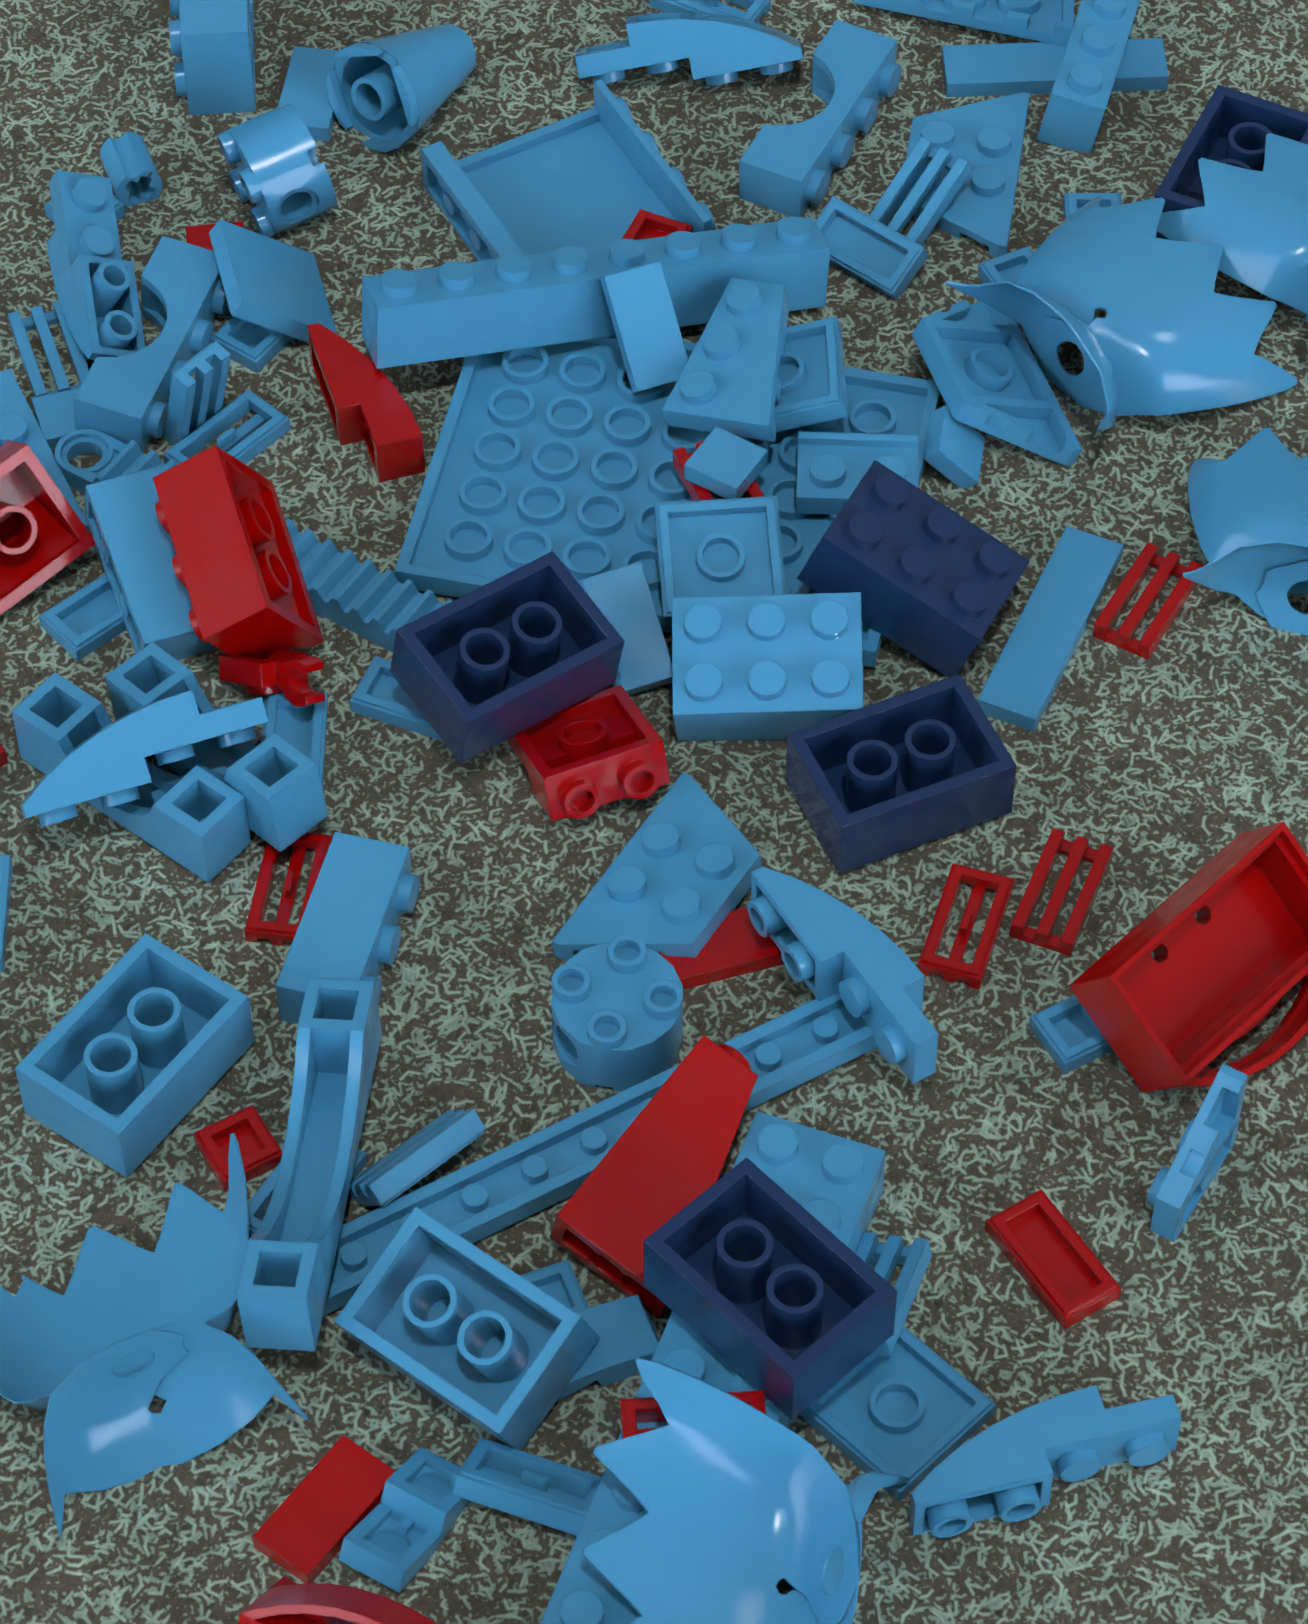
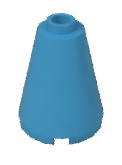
[326,24,476,152]

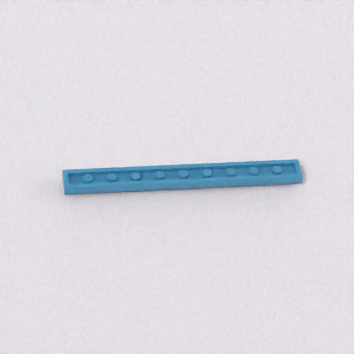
[323,993,877,1316]

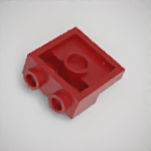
[508,685,671,821]

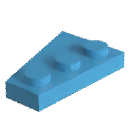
[662,278,790,442]

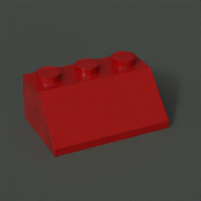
[0,440,95,615]
[153,445,324,656]

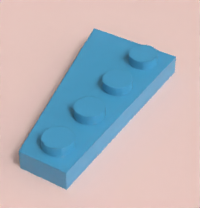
[854,0,1074,47]

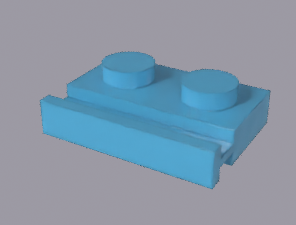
[796,431,919,515]

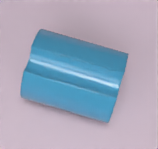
[100,132,163,207]

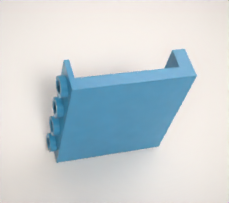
[421,79,716,261]

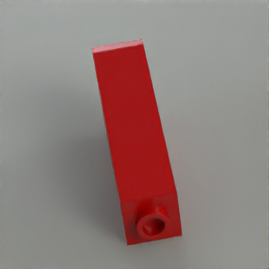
[549,1035,758,1318]

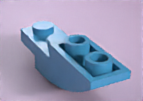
[575,12,803,86]
[47,170,145,360]
[20,690,269,826]
[747,866,938,1084]
[909,1385,1182,1538]

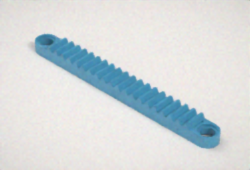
[54,429,452,652]

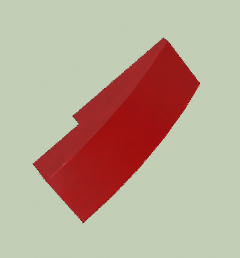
[307,323,425,483]

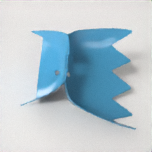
[1157,133,1308,321]
[945,196,1297,430]
[1183,428,1308,636]
[0,1133,308,1538]
[583,1358,911,1624]

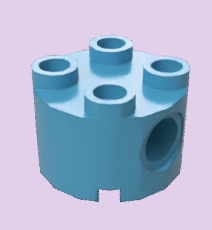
[216,103,338,238]
[551,934,683,1092]

